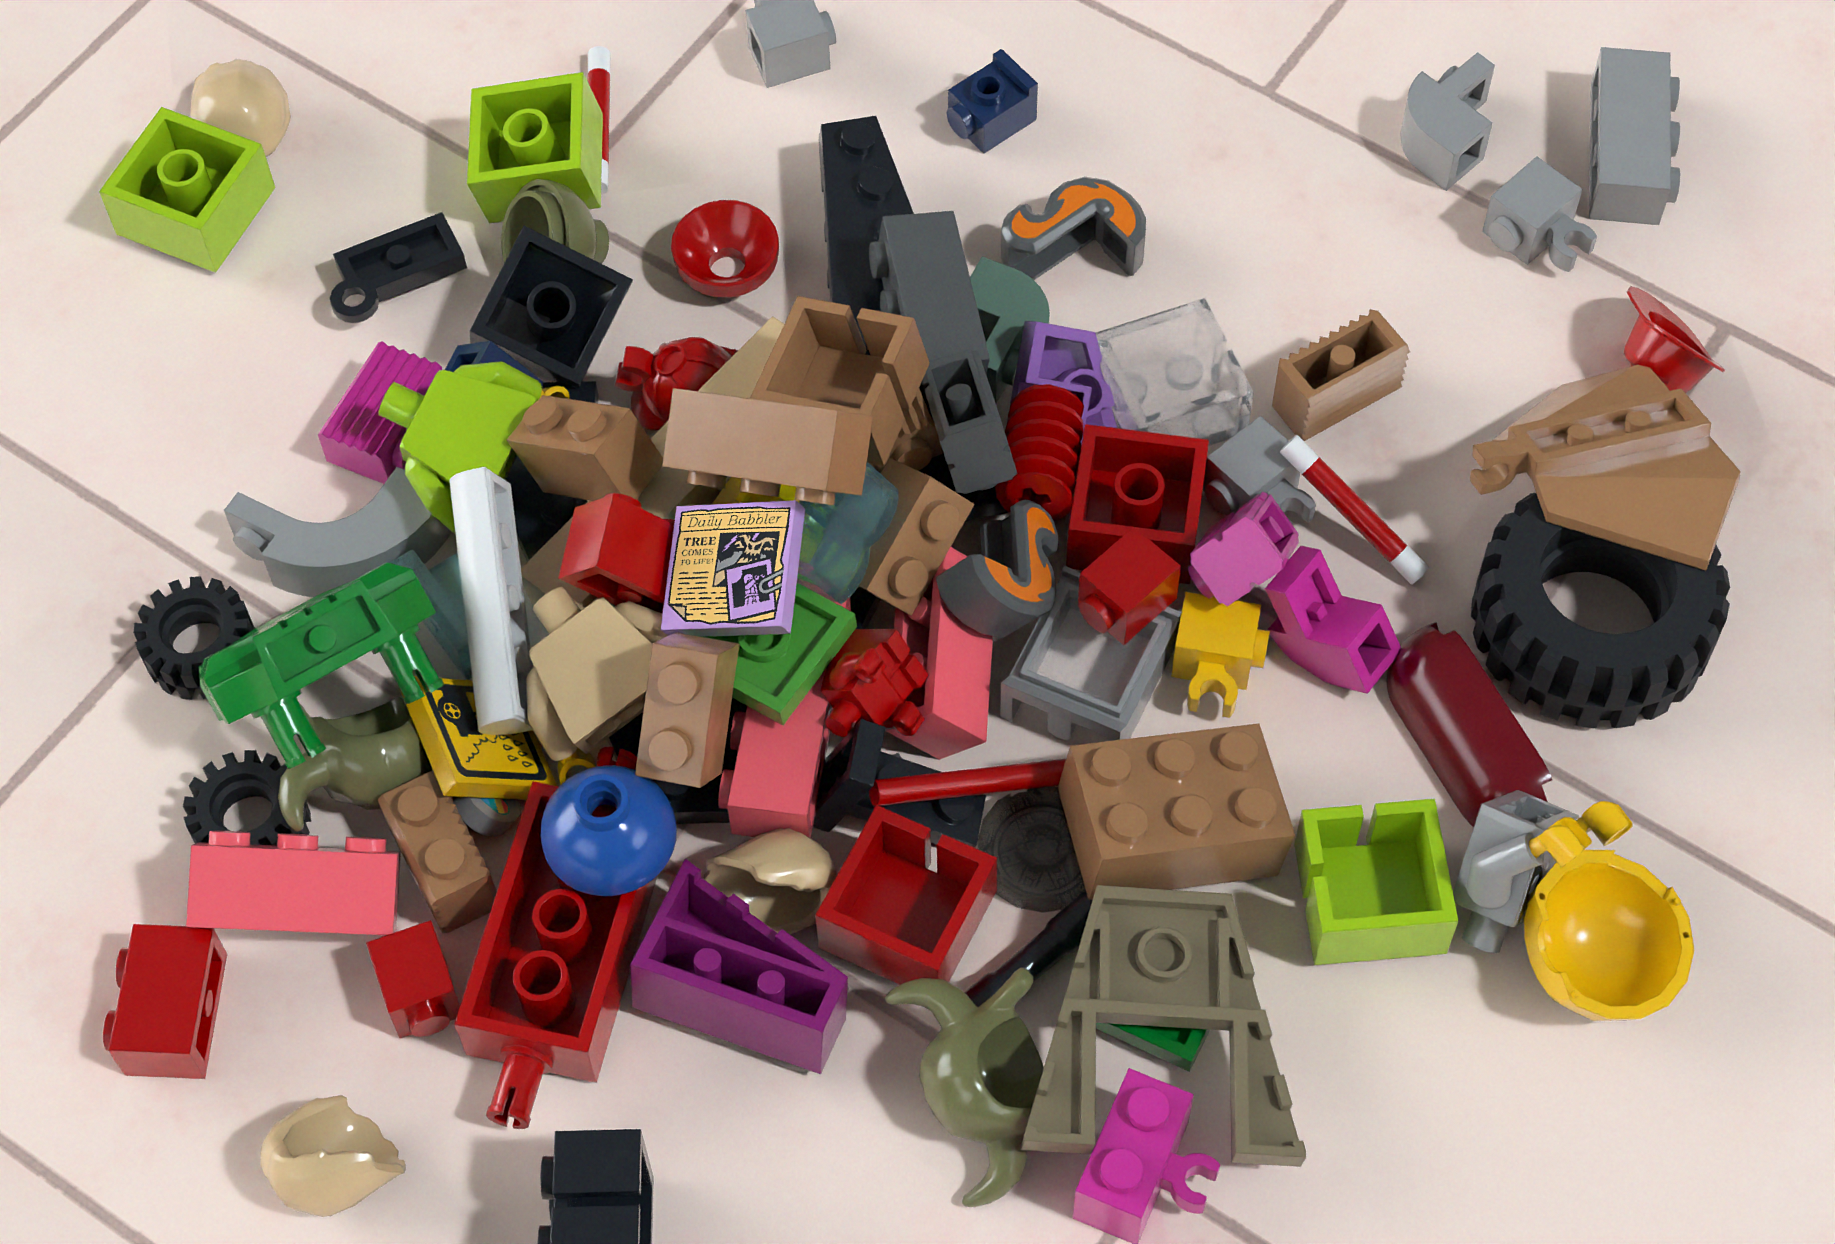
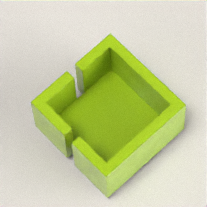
[1294,799,1458,965]

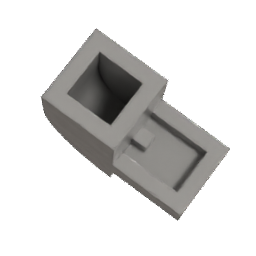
[1401,52,1495,191]

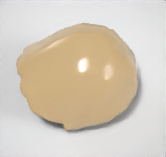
[190,59,291,157]
[704,828,837,934]
[260,1095,406,1217]

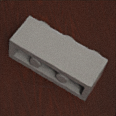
[1589,47,1680,225]

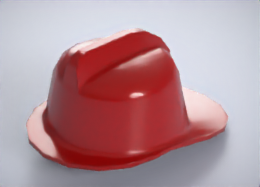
[1624,286,1725,393]

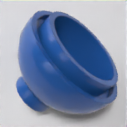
[541,765,677,896]

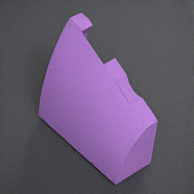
[1006,321,1117,445]

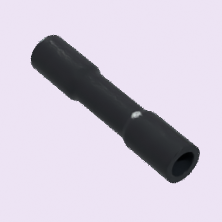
[965,890,1093,1007]

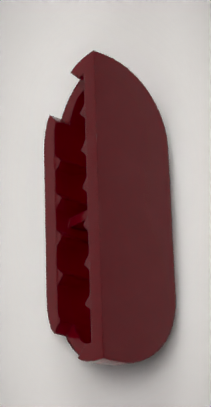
[1386,622,1552,827]

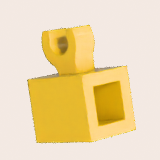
[1171,592,1270,718]

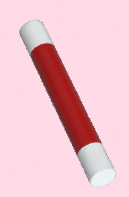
[588,46,611,193]
[1280,435,1429,585]

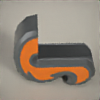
[1001,177,1146,280]
[936,500,1058,638]

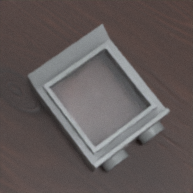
[1000,566,1181,741]

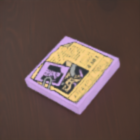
[661,500,805,637]

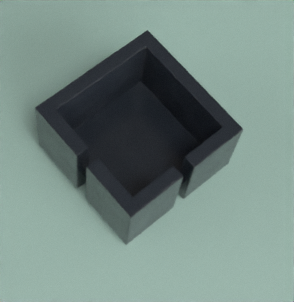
[538,1129,654,1244]

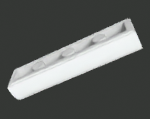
[449,467,533,735]

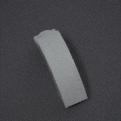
[224,467,452,598]

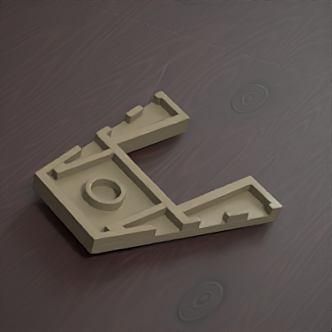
[1021,885,1306,1167]

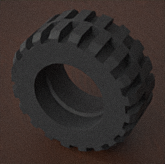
[1471,493,1730,729]

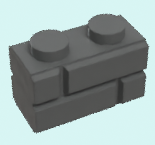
[922,349,1018,494]

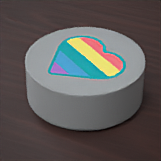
[453,796,520,837]

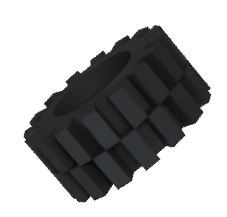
[133,576,255,700]
[183,750,311,846]

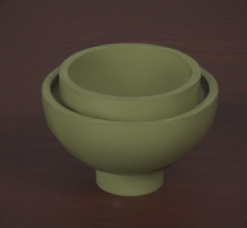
[501,179,609,264]

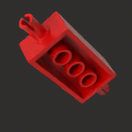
[454,747,658,1129]

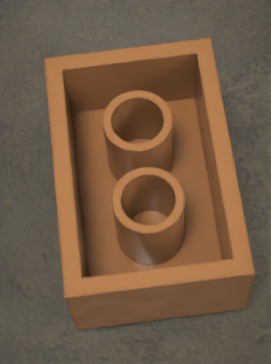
[1058,723,1295,900]

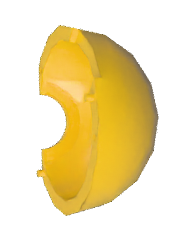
[1524,850,1695,1021]

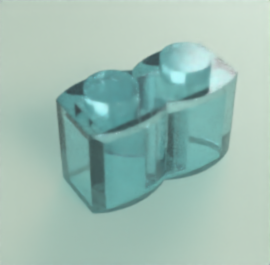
[797,462,899,604]

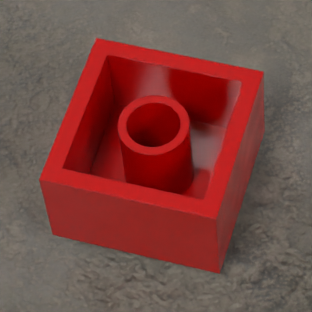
[1066,424,1209,584]

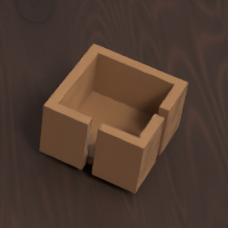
[750,296,930,466]

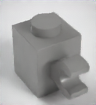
[745,0,836,88]
[1482,156,1597,272]
[1203,416,1316,525]

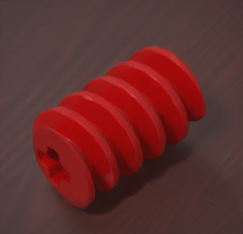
[995,384,1084,521]

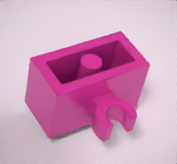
[1073,1068,1220,1244]

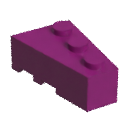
[630,859,848,1074]

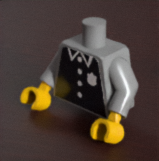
[1453,790,1633,953]

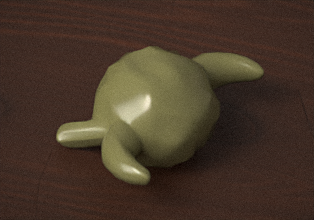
[278,670,433,832]
[885,968,1044,1207]

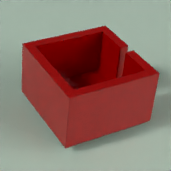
[815,805,997,985]

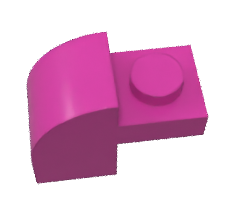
[1265,546,1401,694]

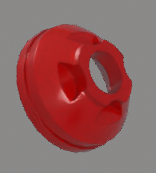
[671,200,779,297]

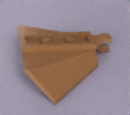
[1470,365,1741,571]

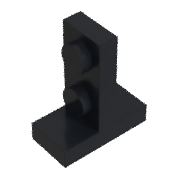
[813,719,986,847]

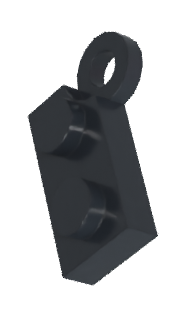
[330,212,467,323]

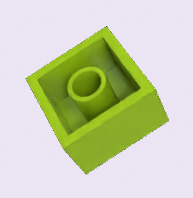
[467,72,603,224]
[99,107,276,273]

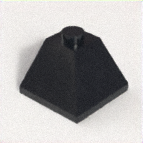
[469,226,633,387]

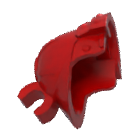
[615,337,738,430]

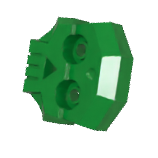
[199,562,444,769]

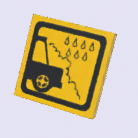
[400,676,557,800]

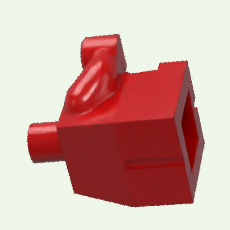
[820,629,929,737]

